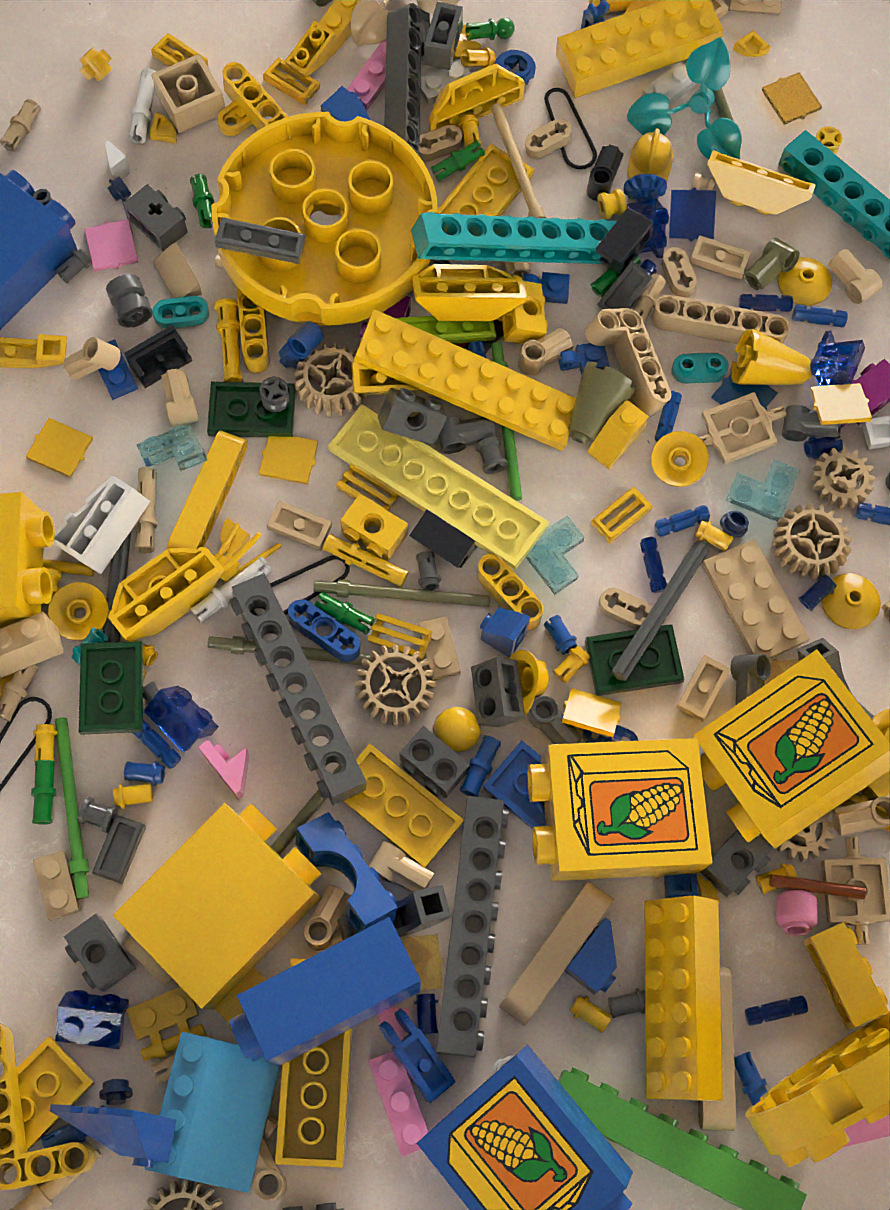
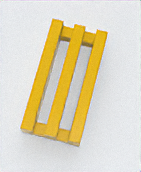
[151,33,209,66]
[263,57,320,106]
[336,464,399,511]
[590,486,653,544]
[367,613,433,660]

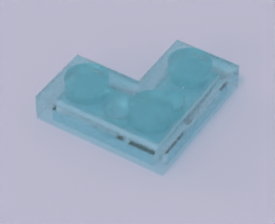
[136,423,208,471]
[725,459,800,522]
[526,515,585,595]

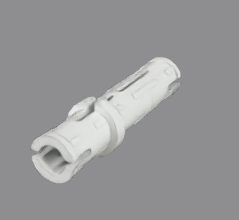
[128,68,156,144]
[190,556,272,624]

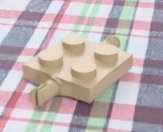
[699,392,786,465]
[821,837,890,945]

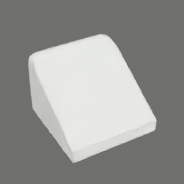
[104,141,130,179]

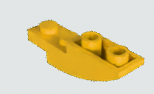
[284,0,361,77]

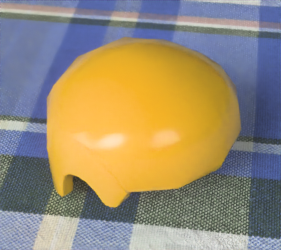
[432,707,481,752]

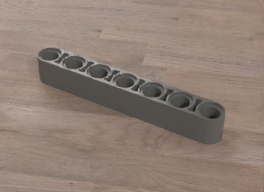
[384,3,422,156]

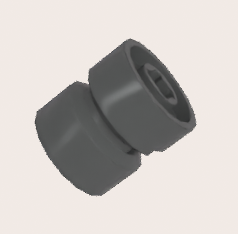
[106,274,153,328]

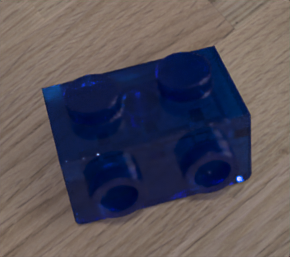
[627,198,669,259]
[810,331,865,386]
[144,685,219,752]
[55,990,129,1049]

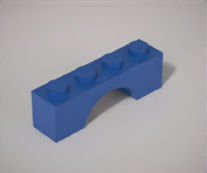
[295,812,398,933]

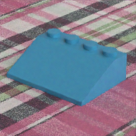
[145,1032,280,1193]

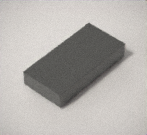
[597,261,654,309]
[92,815,146,885]

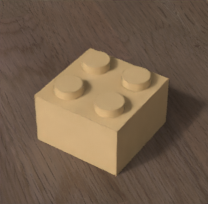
[151,53,225,133]

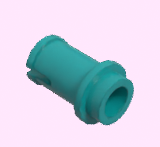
[72,627,108,665]

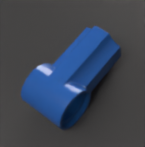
[278,321,324,369]

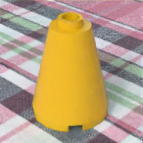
[731,329,813,385]

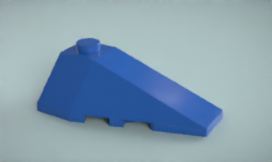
[49,1104,177,1168]

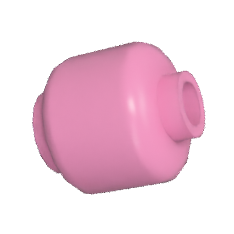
[776,889,817,936]

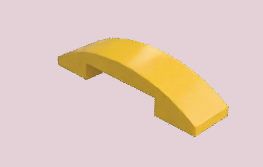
[0,334,68,368]

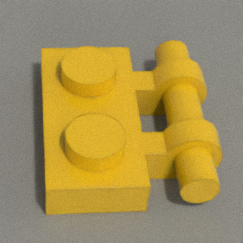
[126,987,206,1062]

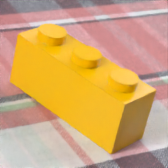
[803,922,889,1030]

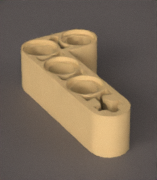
[584,308,672,417]

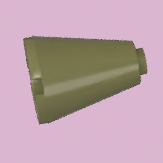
[568,362,637,444]

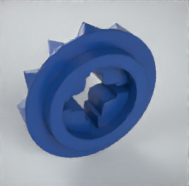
[495,50,536,85]
[624,174,667,202]

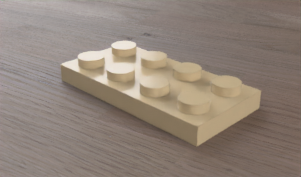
[702,538,810,659]

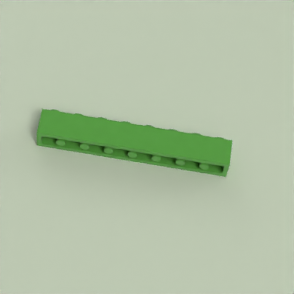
[558,1067,807,1210]

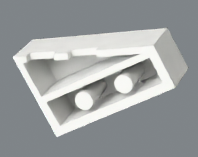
[53,476,151,574]

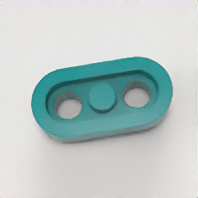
[153,296,209,329]
[671,353,728,384]

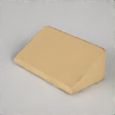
[153,242,202,298]

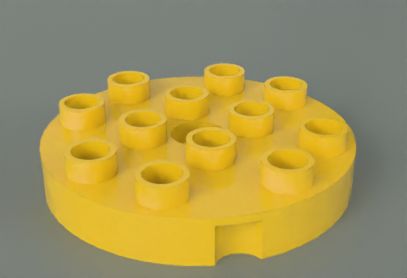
[211,112,438,326]
[745,1012,890,1167]

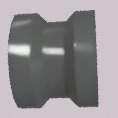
[259,376,290,412]

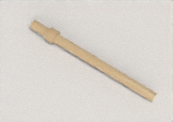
[491,103,546,218]

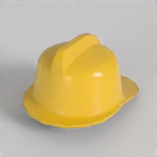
[628,128,674,182]
[509,650,549,715]

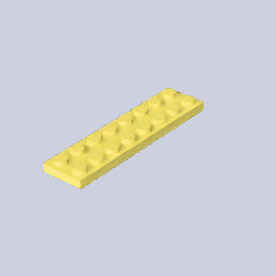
[328,405,549,570]

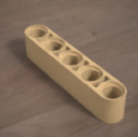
[651,295,790,344]
[499,881,614,1026]
[698,967,736,1131]

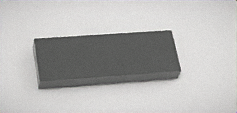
[215,217,306,264]

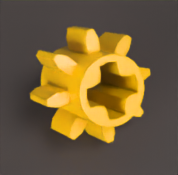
[79,47,112,82]

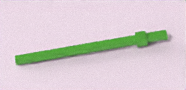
[491,342,522,501]
[55,717,89,899]

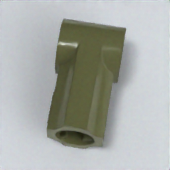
[744,238,800,291]

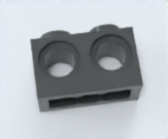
[471,657,525,727]
[399,726,470,798]

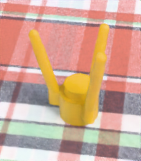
[214,523,281,582]

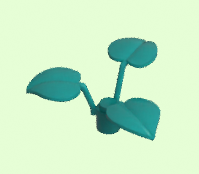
[627,37,742,160]

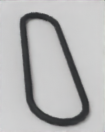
[544,88,597,169]
[251,555,350,616]
[0,697,52,791]

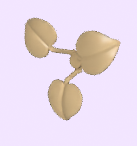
[351,0,460,46]

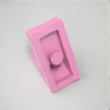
[198,740,250,800]

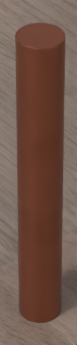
[769,874,866,900]

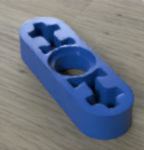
[288,599,361,662]

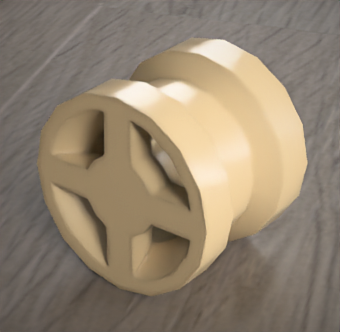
[688,172,716,204]

